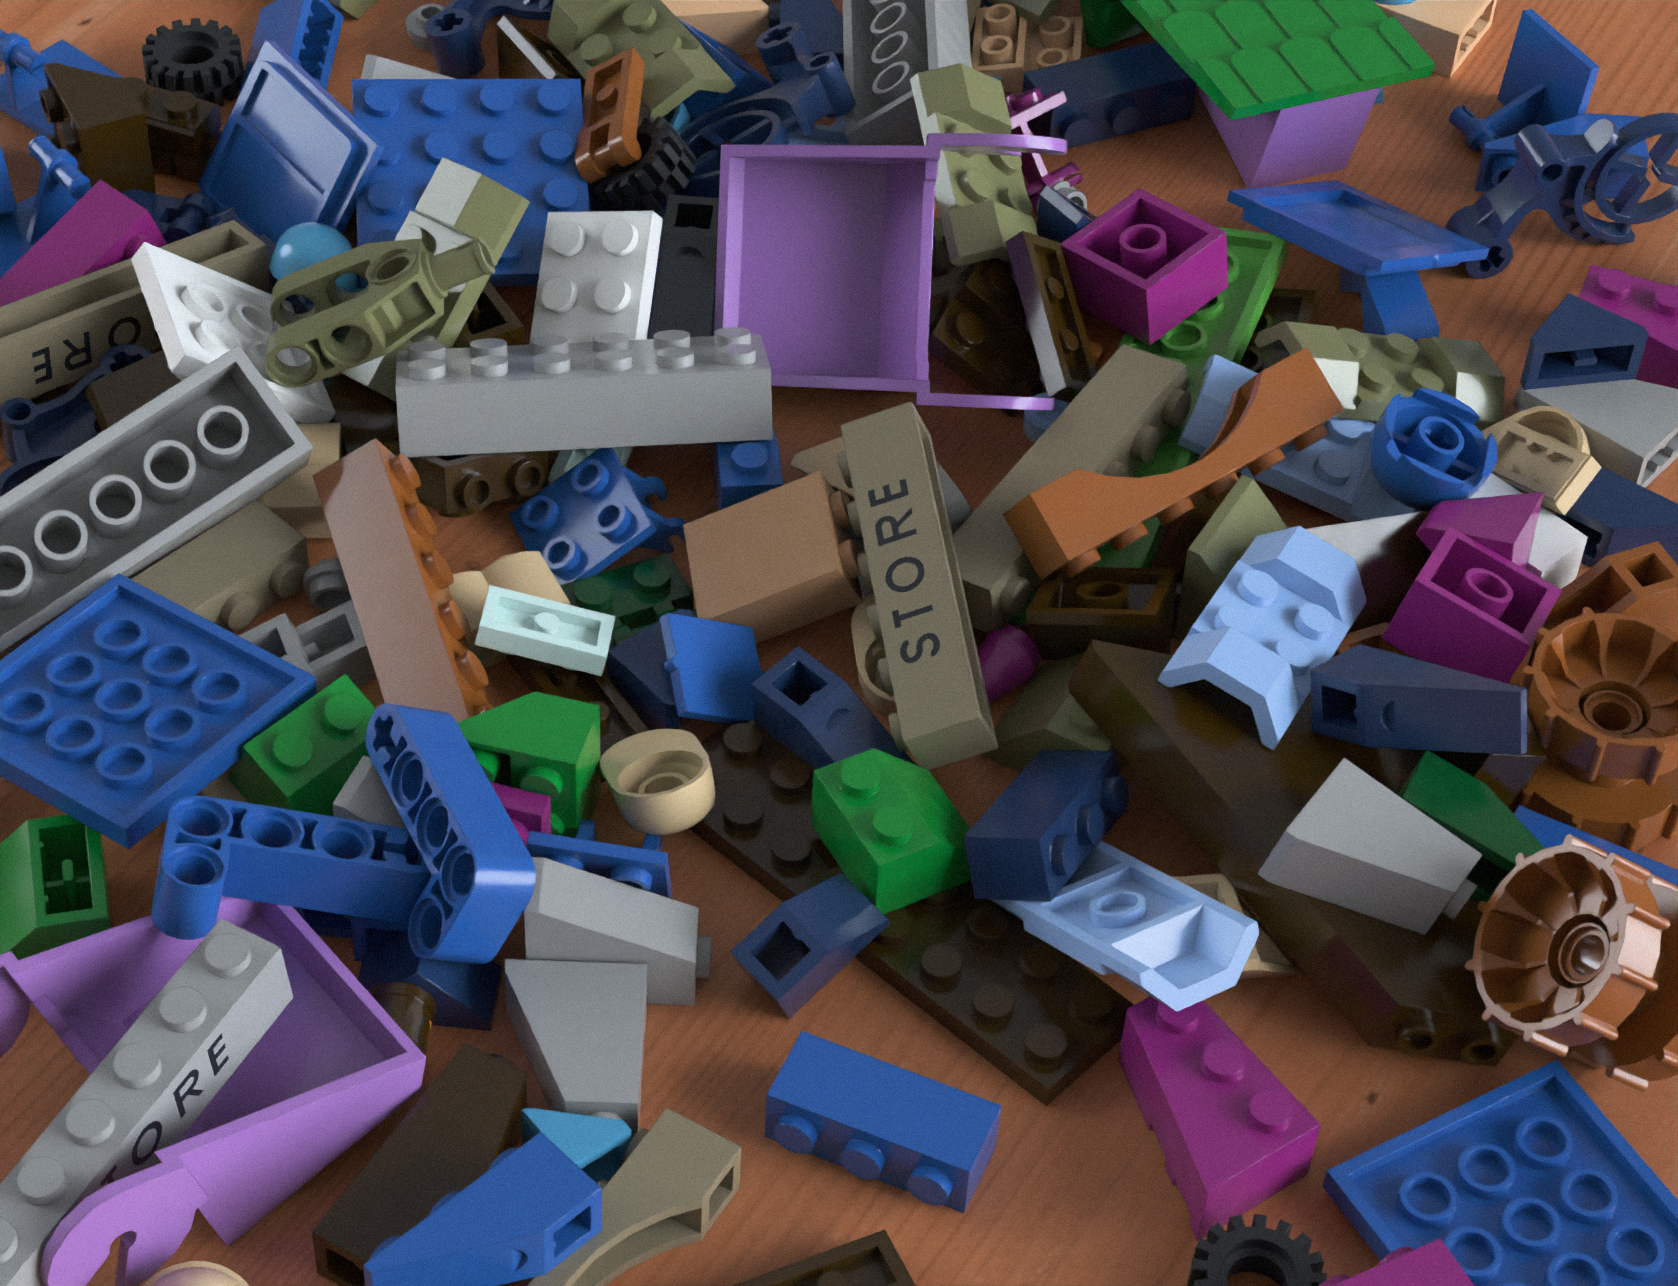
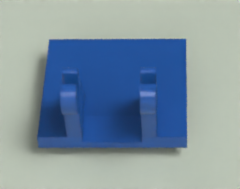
[509,448,686,585]
[527,819,673,899]

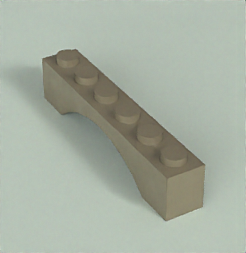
[528,1108,742,1286]

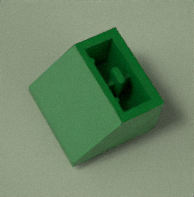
[457,692,601,838]
[0,814,114,960]

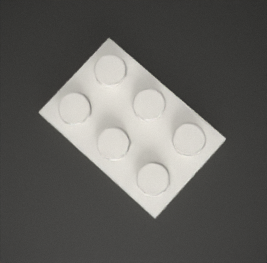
[529,211,663,345]

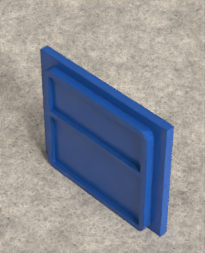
[197,40,386,244]
[1227,180,1489,276]

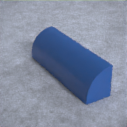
[237,0,344,99]

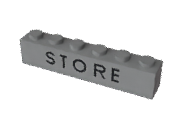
[0,918,293,1286]

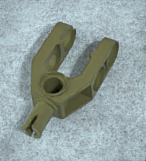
[265,236,495,388]

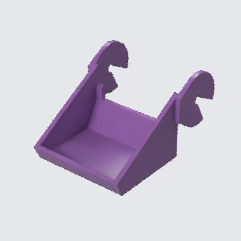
[714,133,1068,410]
[0,896,426,1286]

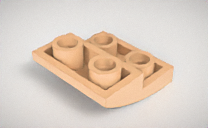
[971,3,1086,94]

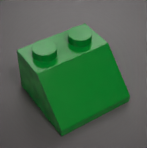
[228,674,376,817]
[811,748,971,915]

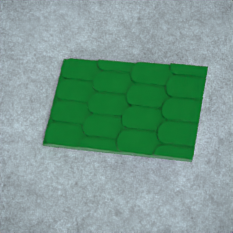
[1119,0,1435,188]

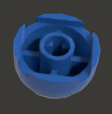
[1369,388,1498,511]

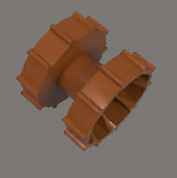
[1510,607,1678,851]
[1465,834,1678,1092]

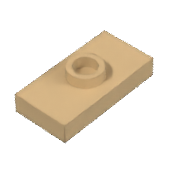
[1491,419,1602,516]

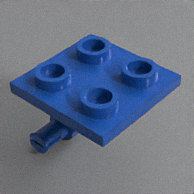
[1449,8,1600,152]
[0,29,124,136]
[0,135,91,278]

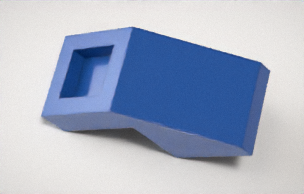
[1340,268,1439,343]

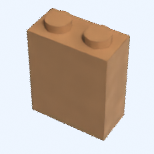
[683,471,863,644]

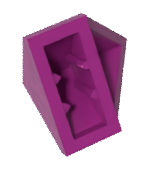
[1416,492,1544,569]

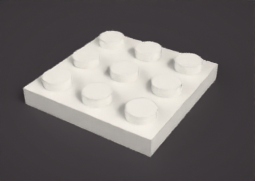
[131,242,336,424]

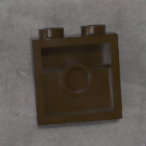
[928,258,1040,417]
[376,433,549,518]

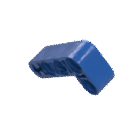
[366,703,536,964]
[151,795,432,940]

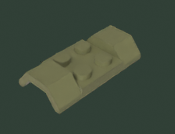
[547,0,736,126]
[910,63,1038,266]
[339,157,530,402]
[1254,321,1505,431]

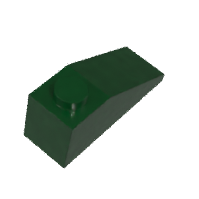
[1397,750,1545,902]

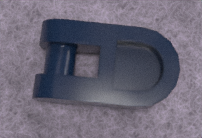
[122,189,216,244]

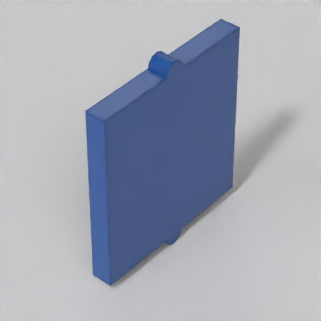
[660,613,765,724]

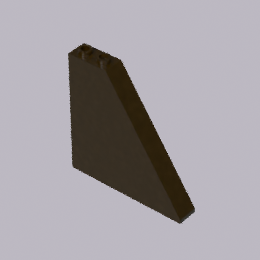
[1068,639,1520,1067]

